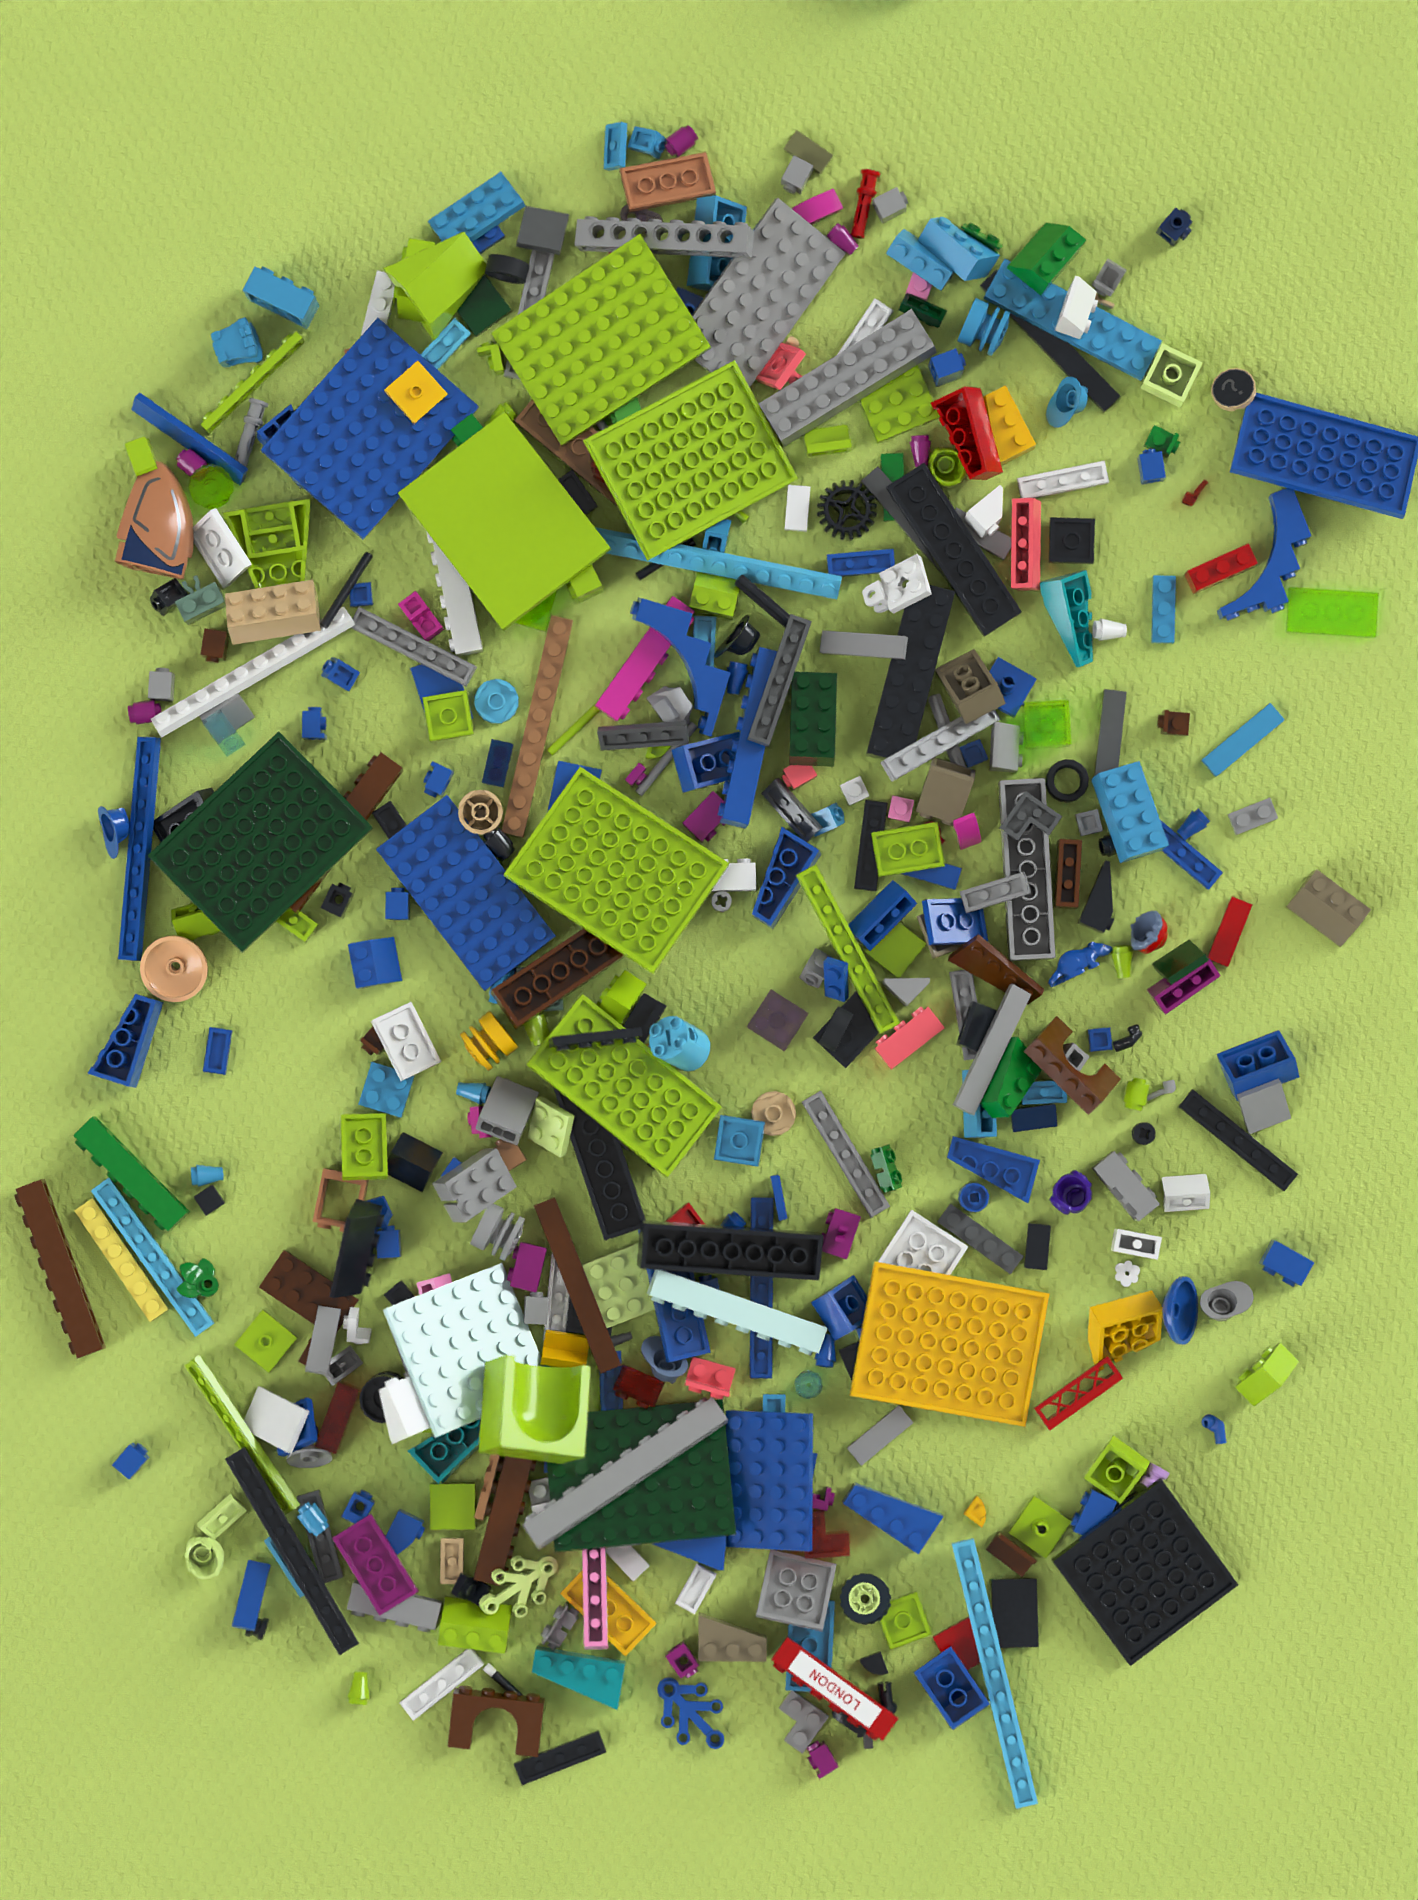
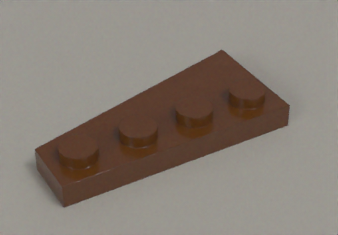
[948,934,1044,1005]

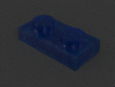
[482,739,514,788]

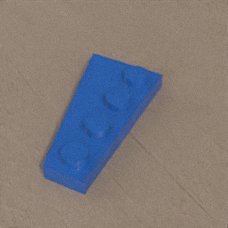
[947,1136,1040,1203]

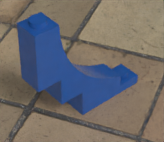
[630,598,731,737]

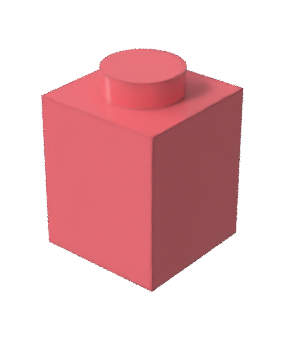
[781,765,817,791]

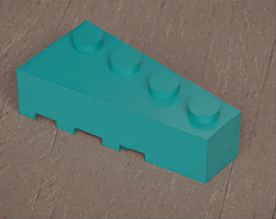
[408,1419,481,1484]

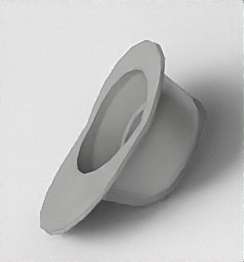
[1200,1281,1254,1321]

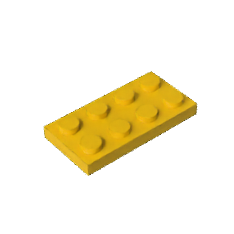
[560,1569,657,1656]

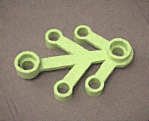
[479,1555,558,1618]

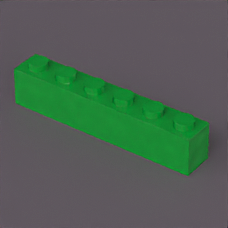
[73,1116,190,1231]

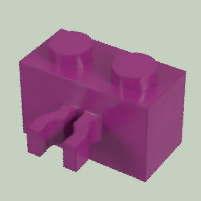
[822,1208,861,1259]

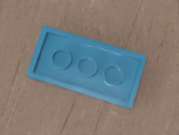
[428,172,525,242]
[785,1600,835,1692]

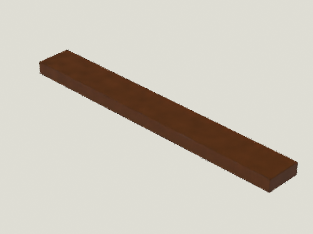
[534,1197,621,1374]

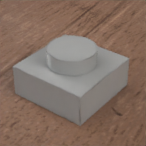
[1075,809,1103,837]

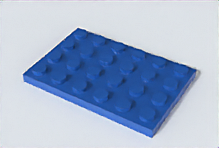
[726,1410,813,1551]

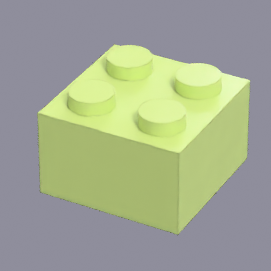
[1140,343,1203,407]

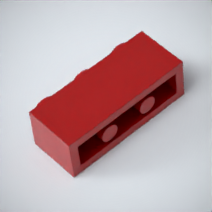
[1184,543,1258,595]

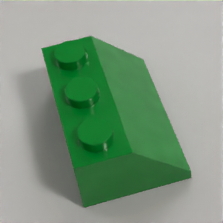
[1007,223,1086,295]

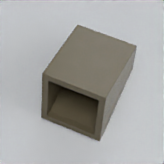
[916,758,976,826]

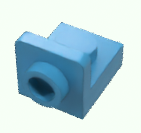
[627,126,666,159]
[811,803,845,837]

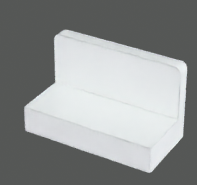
[1162,1174,1210,1212]

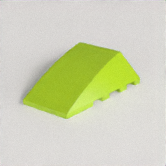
[383,232,487,340]
[222,498,311,589]

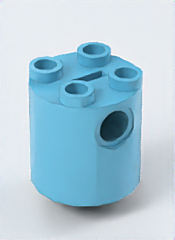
[649,1016,710,1072]

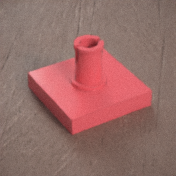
[755,343,806,390]

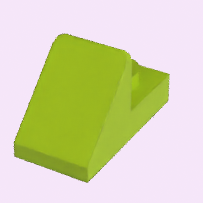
[125,436,158,476]

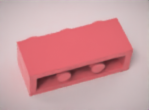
[874,1006,945,1070]

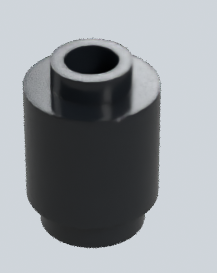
[483,827,515,861]

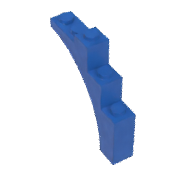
[1217,488,1311,621]

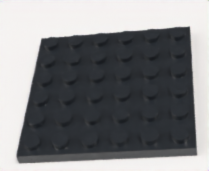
[1051,1478,1238,1666]

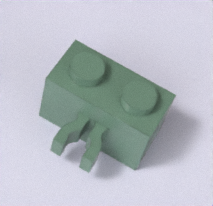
[175,575,226,625]

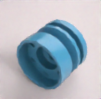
[957,298,1010,356]

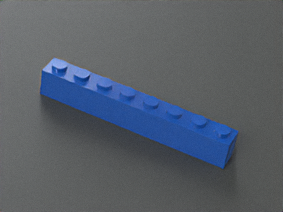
[717,647,777,829]

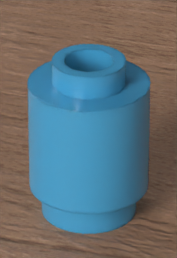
[297,1502,329,1537]

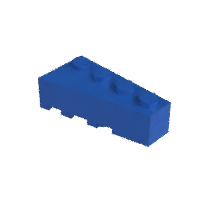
[87,994,164,1088]
[842,1482,944,1555]

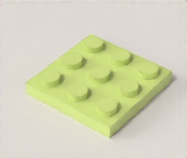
[582,1243,655,1328]

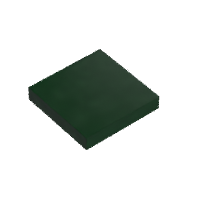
[457,275,512,338]
[1152,940,1208,984]

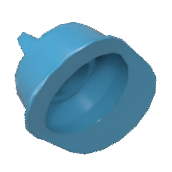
[1046,376,1088,428]

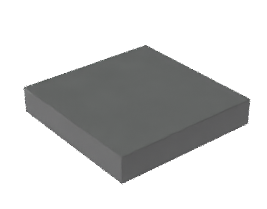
[516,206,569,255]

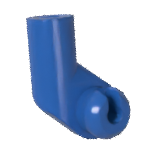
[1201,1414,1227,1444]

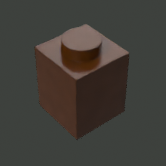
[200,628,229,663]

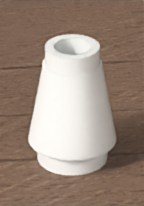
[1092,618,1127,641]

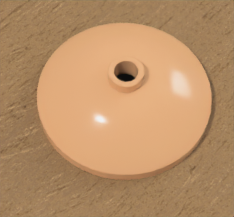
[140,935,208,1002]

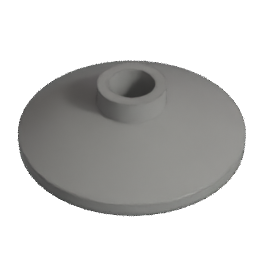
[287,1445,332,1468]

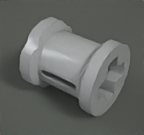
[712,891,732,912]

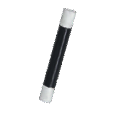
[482,1663,523,1695]

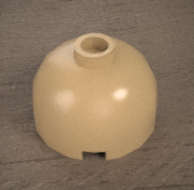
[458,790,503,835]

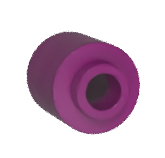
[664,125,698,157]
[176,449,210,481]
[128,699,162,725]

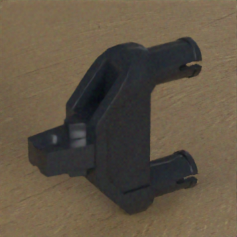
[832,1681,897,1749]

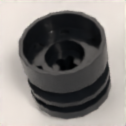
[359,1371,404,1423]

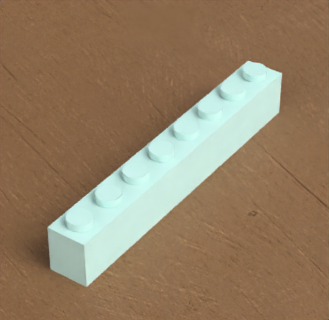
[647,1270,827,1355]

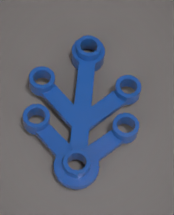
[657,1677,724,1749]

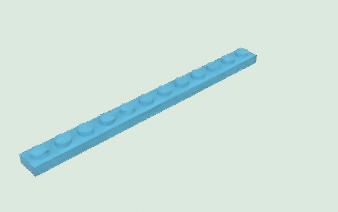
[595,527,842,599]
[952,1538,1038,1809]

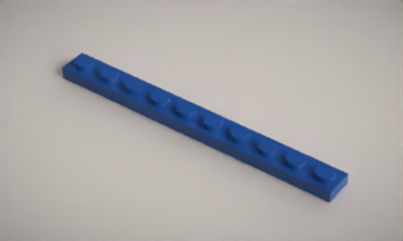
[118,737,161,961]

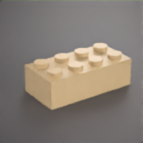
[225,580,321,645]

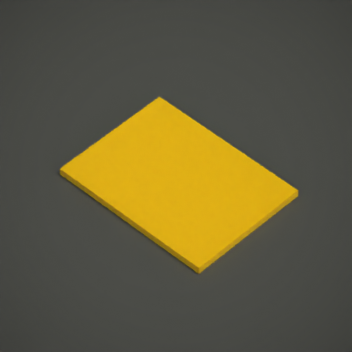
[850,1261,1050,1427]

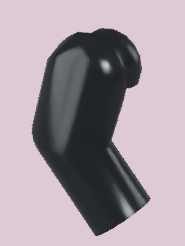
[1113,1024,1142,1052]

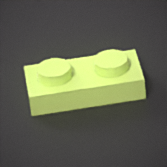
[197,1493,247,1540]

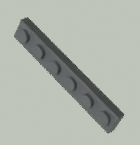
[747,614,812,747]

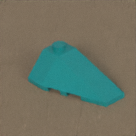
[1039,570,1093,667]

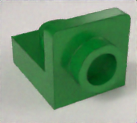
[1144,425,1180,458]

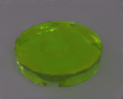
[188,464,234,509]

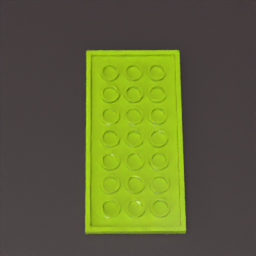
[526,994,722,1178]

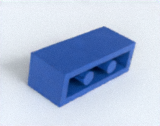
[848,880,917,951]

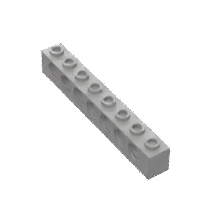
[575,216,754,258]

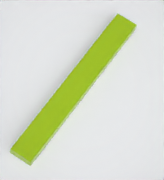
[796,864,900,1034]
[185,1355,300,1515]

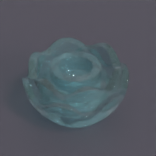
[794,1370,823,1399]

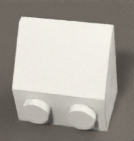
[1055,276,1098,339]

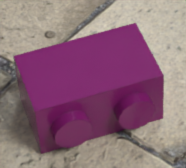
[682,791,725,843]
[507,1242,547,1292]

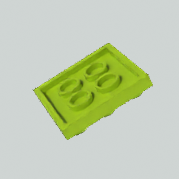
[859,365,939,444]

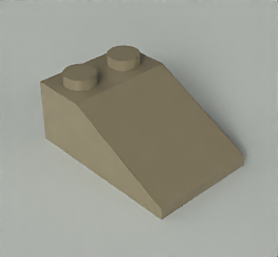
[935,649,1006,724]

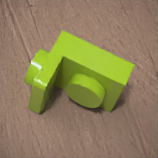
[477,342,505,376]

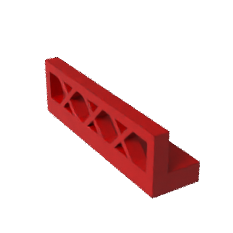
[1034,1356,1124,1431]

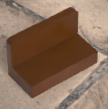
[986,1531,1037,1577]

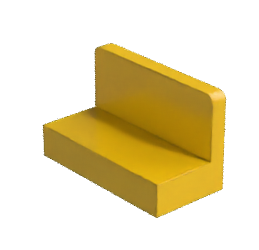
[541,1330,589,1367]

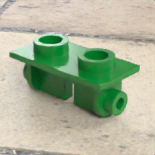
[961,223,1003,253]
[870,1144,902,1193]

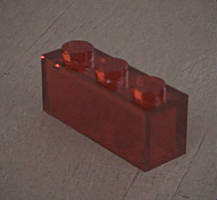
[315,1381,362,1454]

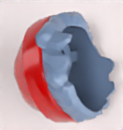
[1130,910,1168,954]

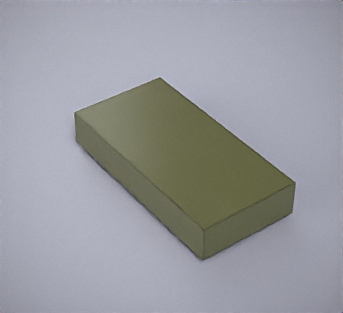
[784,130,833,175]

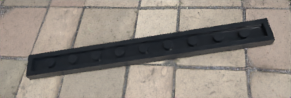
[225,1447,359,1656]

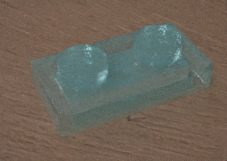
[202,709,246,757]

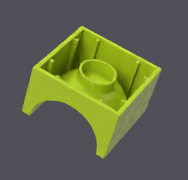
[478,1354,590,1464]

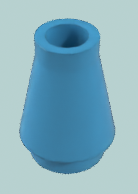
[456,1082,491,1105]
[191,1165,224,1187]

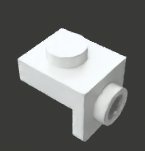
[343,1307,372,1344]

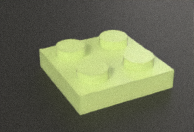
[527,1097,575,1157]

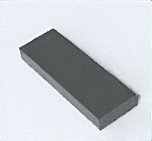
[761,778,823,842]

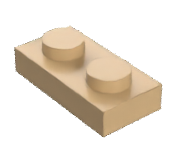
[440,1537,464,1584]

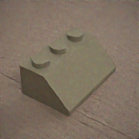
[1286,869,1371,947]

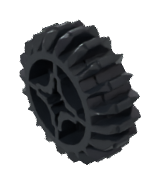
[817,480,877,540]

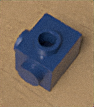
[1156,207,1193,246]

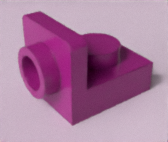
[813,1486,835,1511]

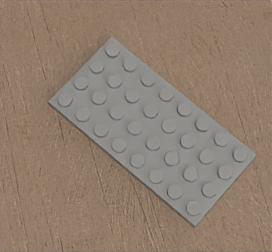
[692,198,846,387]

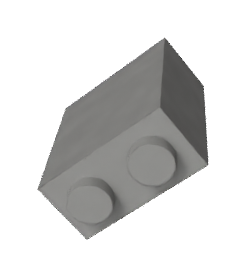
[475,1076,539,1145]

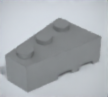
[1092,1151,1160,1221]

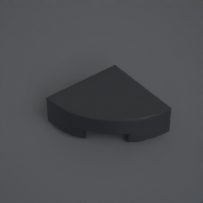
[859,1651,888,1675]

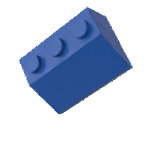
[1217,1030,1300,1101]

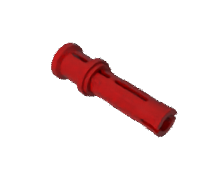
[850,169,880,239]

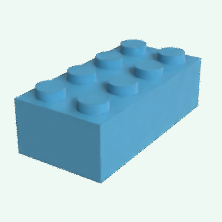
[1091,761,1169,863]

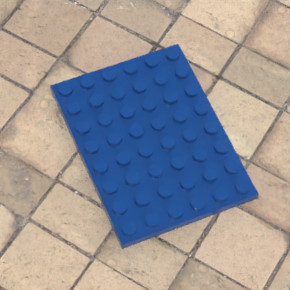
[261,318,479,540]

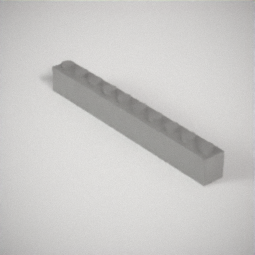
[523,1397,728,1550]

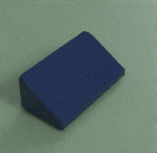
[1011,1104,1058,1132]

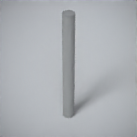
[635,722,698,796]

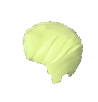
[185,1536,224,1579]

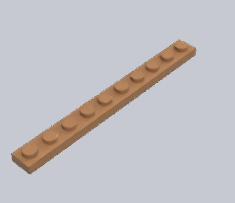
[502,615,573,838]

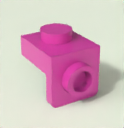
[467,1106,493,1138]

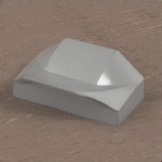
[647,686,693,725]

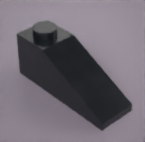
[1078,860,1114,934]

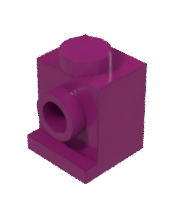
[665,1640,699,1678]
[806,1740,839,1779]

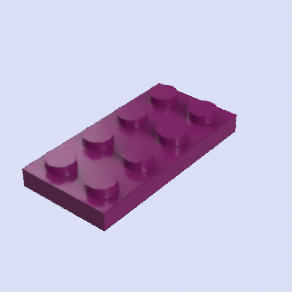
[332,1513,419,1616]

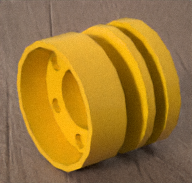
[460,1011,519,1071]

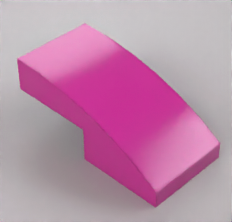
[792,188,843,225]
[398,591,444,641]
[953,813,982,850]

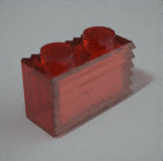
[612,1364,665,1409]

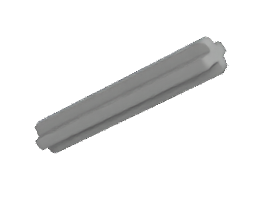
[928,694,966,767]

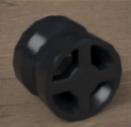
[1132,1122,1156,1145]
[245,1618,269,1641]

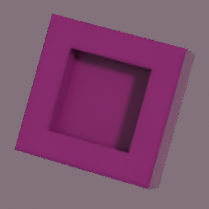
[625,763,647,787]

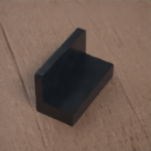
[623,993,667,1043]

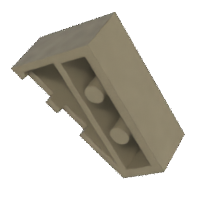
[698,1612,767,1662]

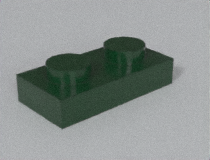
[899,293,947,328]

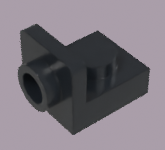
[150,578,188,616]
[451,1573,491,1606]

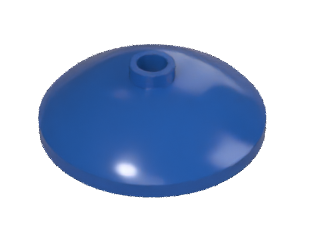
[1162,1276,1198,1345]

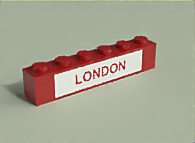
[771,1636,899,1741]

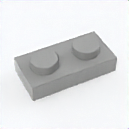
[1228,798,1278,835]

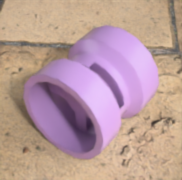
[1139,1462,1170,1487]

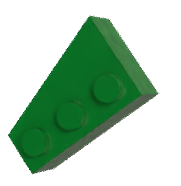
[980,1036,1042,1118]

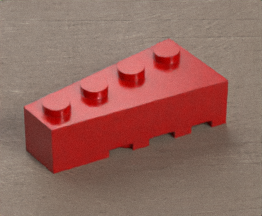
[931,387,1003,480]

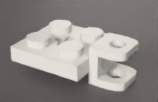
[862,554,932,614]

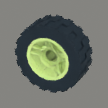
[840,1573,891,1625]

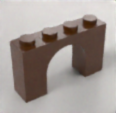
[1024,1016,1121,1115]
[447,1685,545,1757]

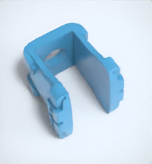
[211,317,263,368]

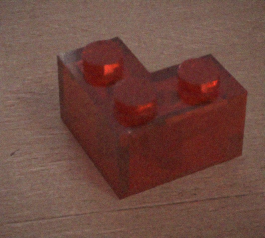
[804,1509,850,1559]

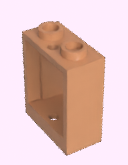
[312,1168,369,1232]

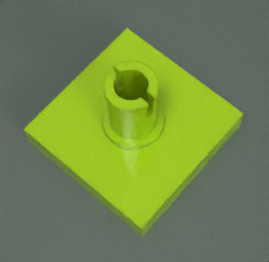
[1008,1495,1071,1559]

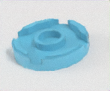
[474,679,519,724]

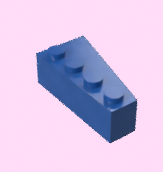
[752,827,821,929]

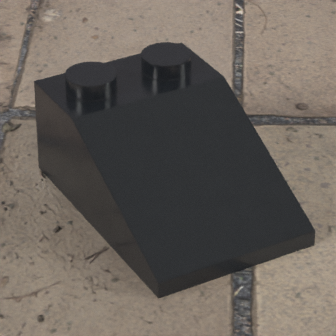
[153,788,214,843]

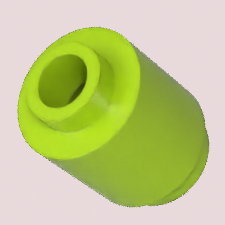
[524,1014,551,1047]
[1123,1077,1150,1111]

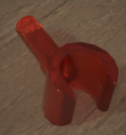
[1182,480,1208,506]

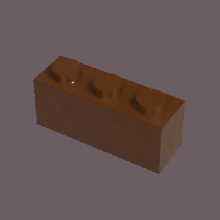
[1054,839,1082,909]

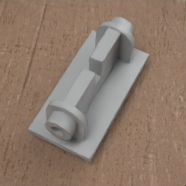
[540,1602,579,1650]

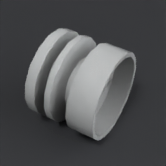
[470,1203,525,1261]

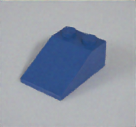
[671,732,739,793]
[913,1647,990,1730]

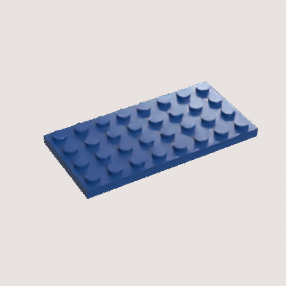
[1230,393,1418,519]
[376,795,556,991]

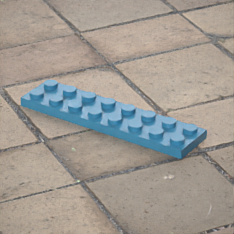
[983,258,1162,381]

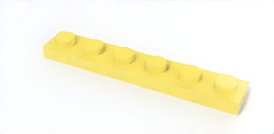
[74,1198,169,1322]

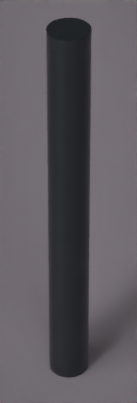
[320,552,373,628]

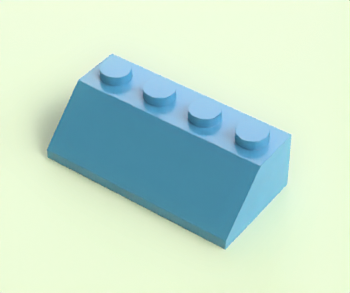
[687,195,747,291]

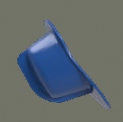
[98,806,130,859]

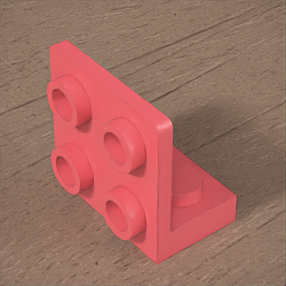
[685,1357,736,1400]

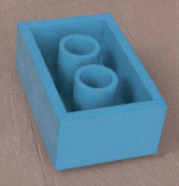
[243,266,319,329]

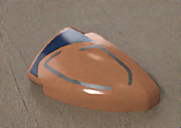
[115,461,194,579]

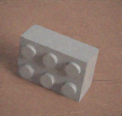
[432,1148,517,1222]

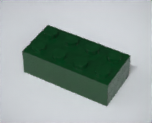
[789,672,837,767]

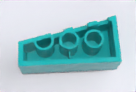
[532,1646,626,1710]

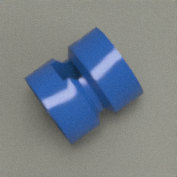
[958,1183,989,1212]

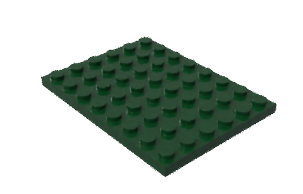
[147,731,373,953]
[547,1399,736,1553]

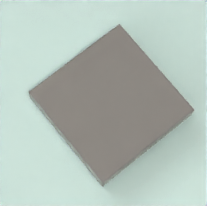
[1237,1079,1291,1134]

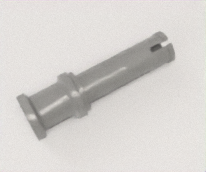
[234,398,269,467]

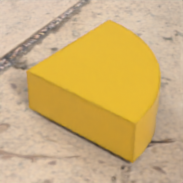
[963,1495,986,1527]

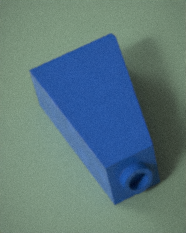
[652,1536,726,1571]

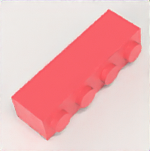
[1011,498,1041,591]

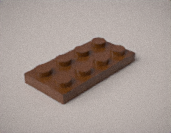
[259,1250,359,1332]

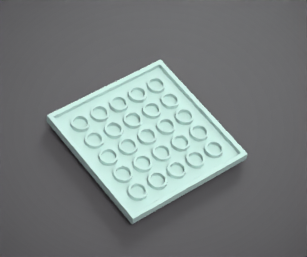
[383,1263,545,1437]

